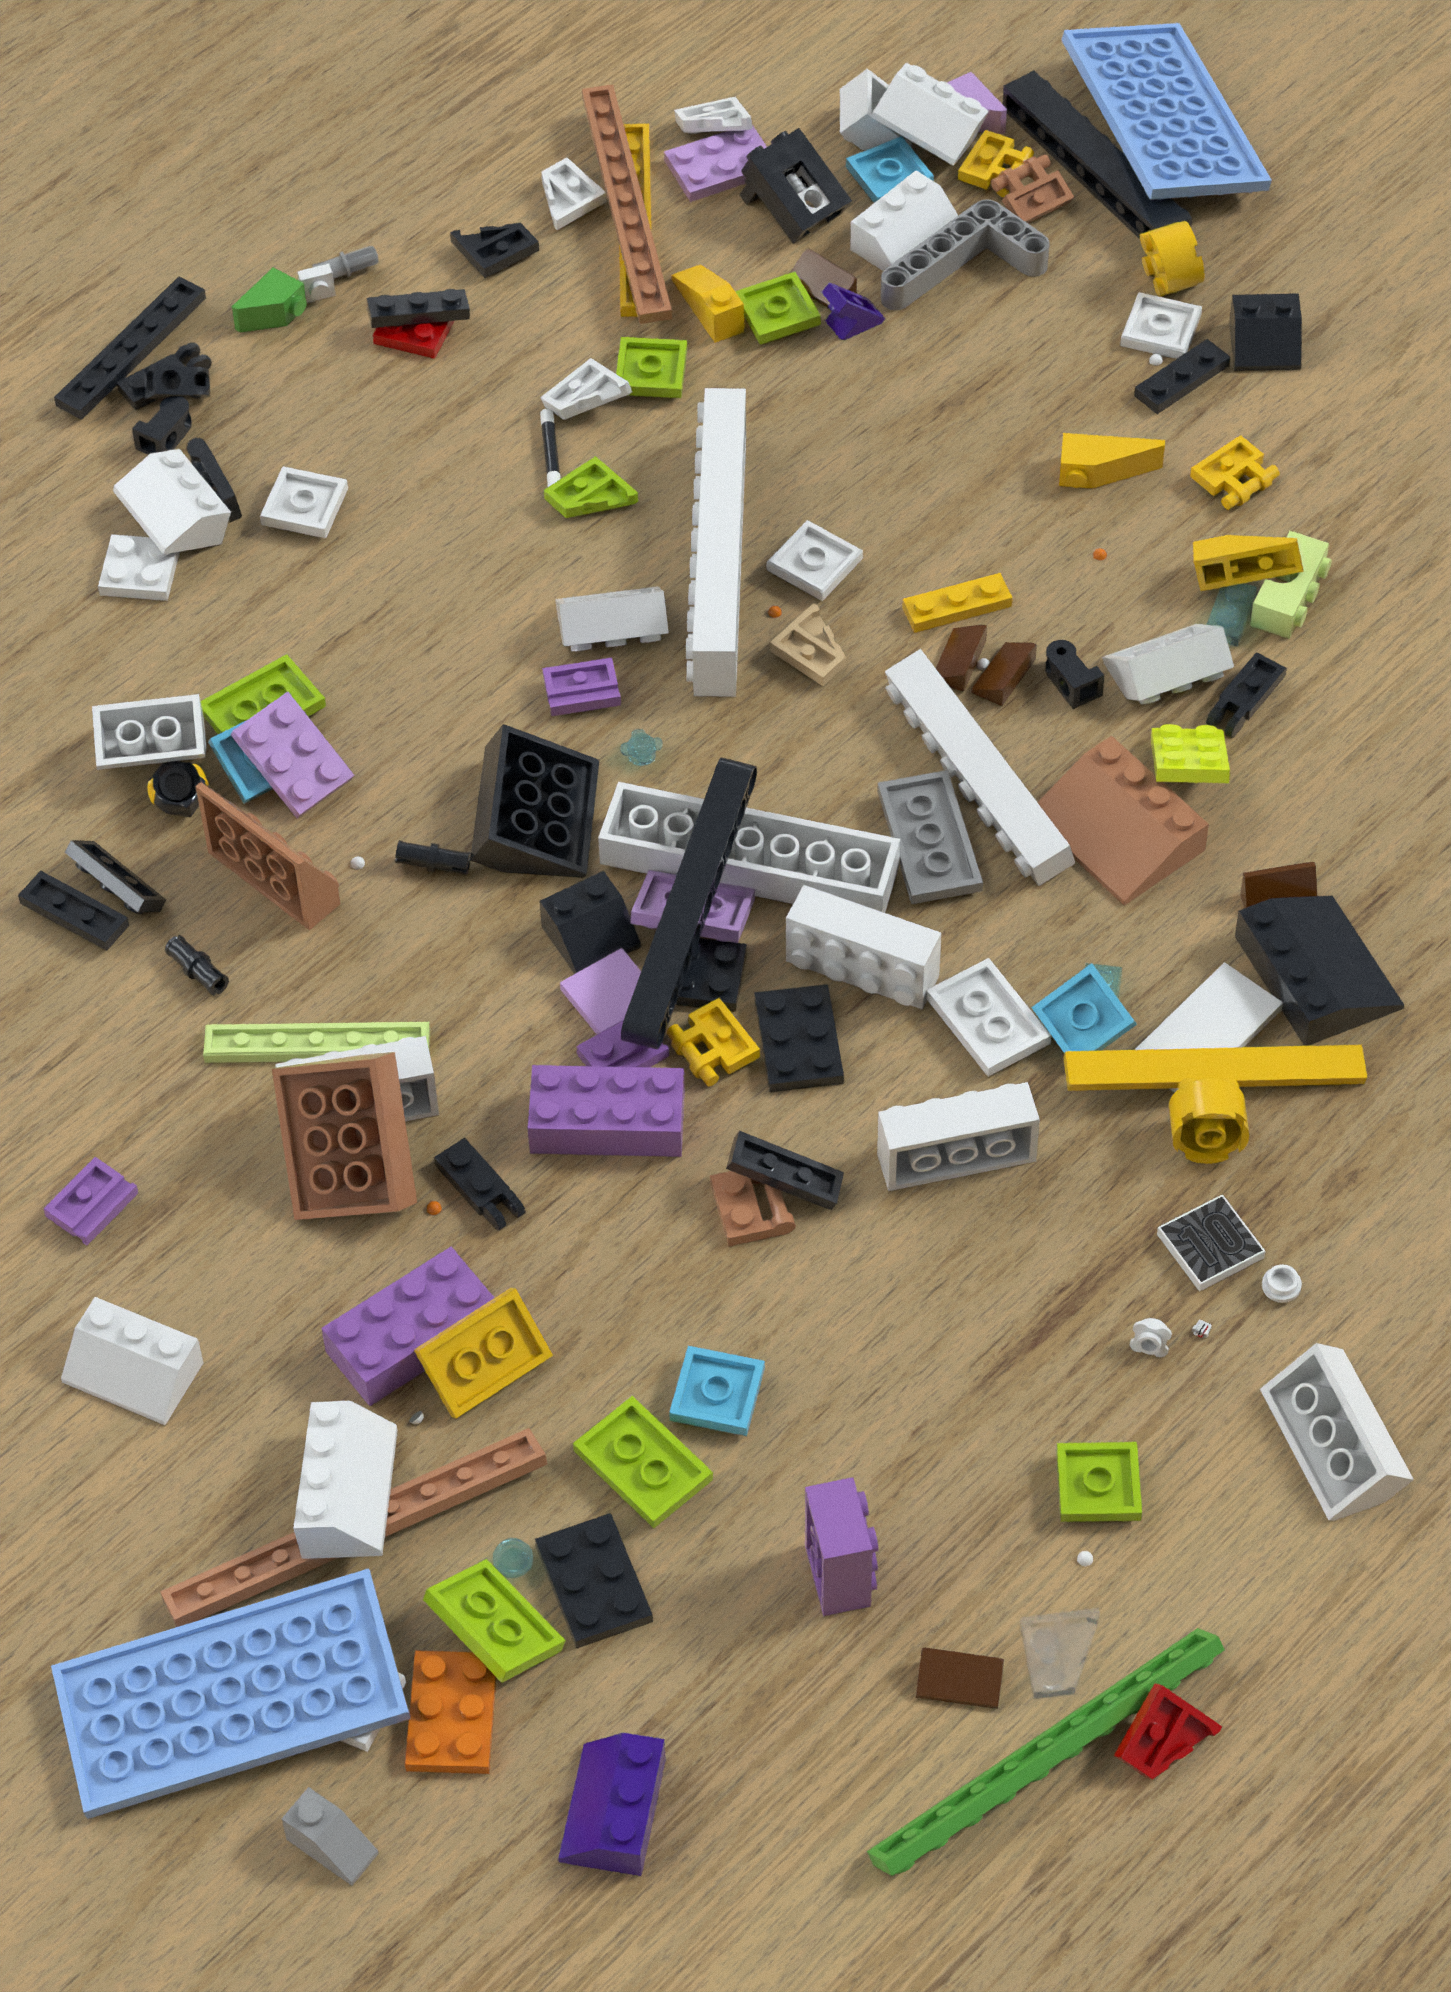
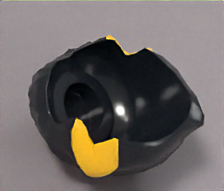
[147,761,209,818]

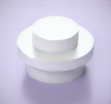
[1262,1264,1302,1303]

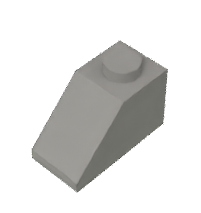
[282,1787,379,1886]

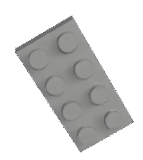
[877,770,983,904]

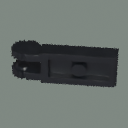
[116,342,212,410]
[186,437,242,523]
[1206,652,1287,738]
[434,1137,526,1231]

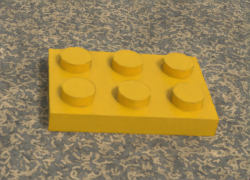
[414,1288,553,1418]

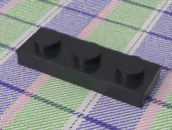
[367,289,470,328]
[1134,339,1230,414]
[65,840,166,914]
[18,870,129,951]
[726,1130,844,1210]

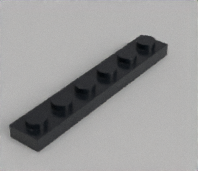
[54,276,206,420]

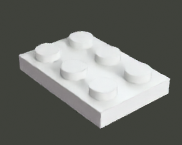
[926,958,1051,1077]

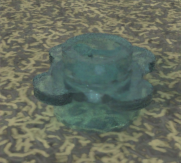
[620,729,663,766]

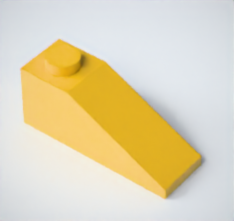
[671,264,744,343]
[1059,433,1165,489]
[1193,535,1304,592]

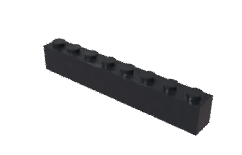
[1002,70,1192,239]

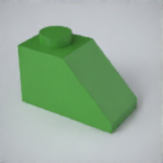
[232,267,307,332]

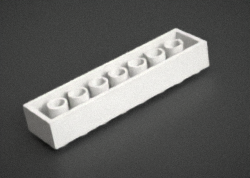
[598,782,900,913]

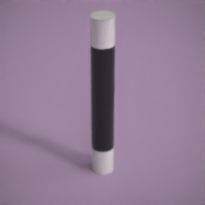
[540,409,561,487]

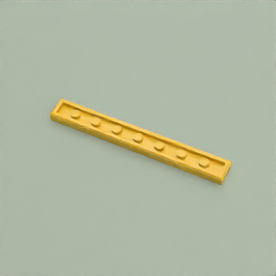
[619,123,652,317]
[1064,1045,1367,1091]

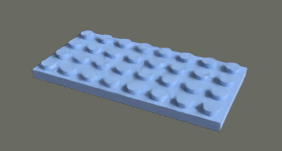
[1061,23,1272,200]
[51,1568,411,1819]

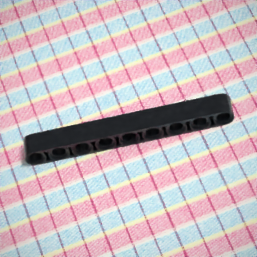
[621,757,757,1050]

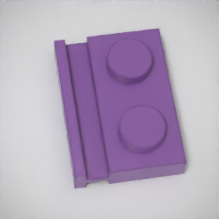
[542,658,621,716]
[576,1020,669,1067]
[44,1157,138,1245]

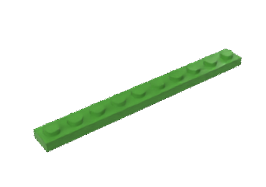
[867,1628,1225,1876]

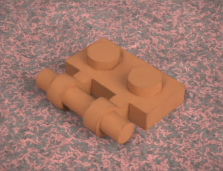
[991,154,1074,223]

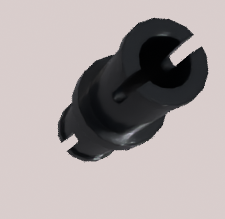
[395,840,471,875]
[165,935,229,996]

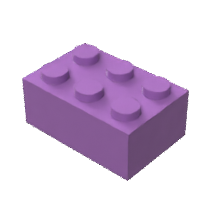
[805,1477,879,1616]

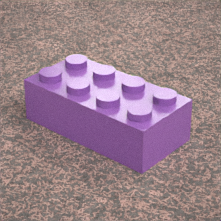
[528,1065,685,1157]
[321,1247,494,1406]

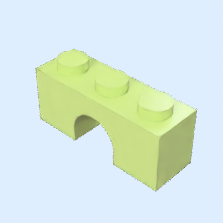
[1250,531,1332,639]

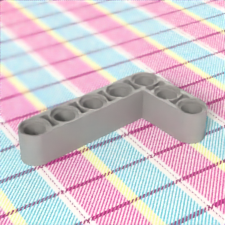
[881,199,1049,311]

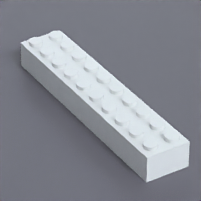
[686,388,746,697]

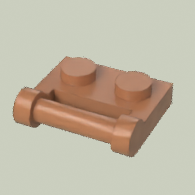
[710,1171,796,1246]

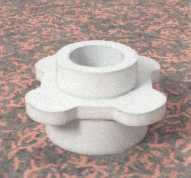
[1130,1318,1172,1357]

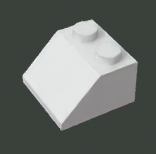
[840,69,912,150]

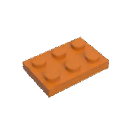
[405,1650,497,1774]

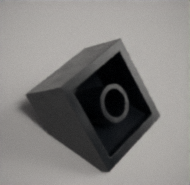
[1229,293,1302,371]
[539,870,641,974]

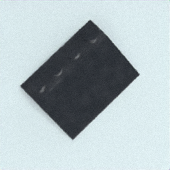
[470,724,600,878]
[1235,895,1404,1046]

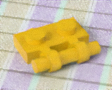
[958,130,1034,197]
[1190,435,1280,510]
[666,998,760,1087]

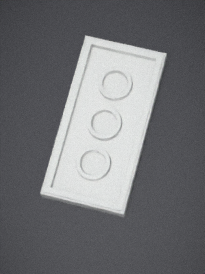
[1135,962,1283,1093]

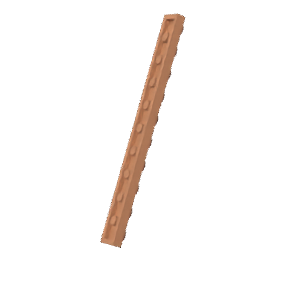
[582,84,672,324]
[160,1428,548,1627]

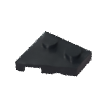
[450,223,539,278]

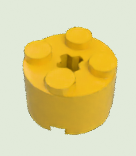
[1140,221,1205,297]
[1169,1078,1249,1164]

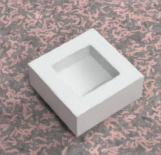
[297,264,336,303]

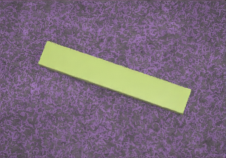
[203,1022,430,1063]

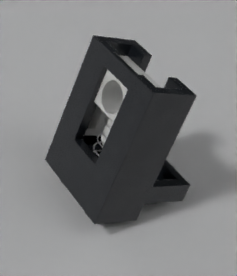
[739,128,852,244]

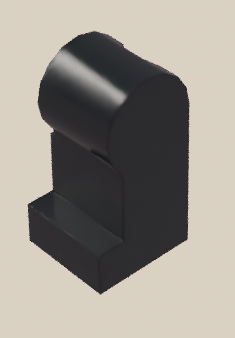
[144,364,210,400]
[132,396,192,455]
[1045,640,1104,709]

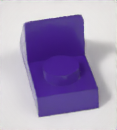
[822,282,885,340]

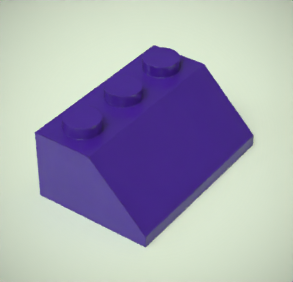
[558,1732,666,1876]

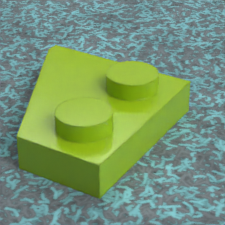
[544,456,638,518]

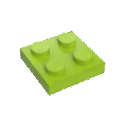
[735,272,821,345]
[616,337,687,398]
[1056,1442,1142,1522]

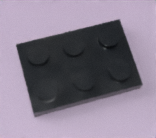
[754,984,844,1093]
[535,1513,653,1649]

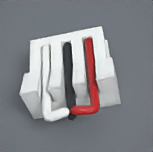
[1192,1319,1212,1338]

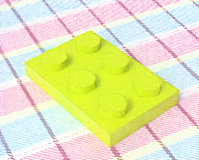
[1151,724,1230,783]

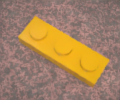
[902,573,1013,633]

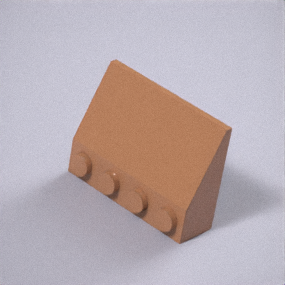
[1037,735,1209,906]
[196,782,341,931]
[272,1052,417,1220]

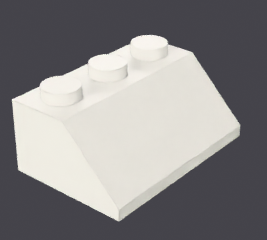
[871,63,989,166]
[850,171,958,271]
[113,449,231,555]
[555,586,669,651]
[1102,624,1234,704]
[92,694,206,770]
[61,1297,203,1425]

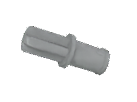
[312,246,379,279]

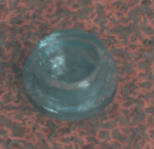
[493,1538,533,1578]

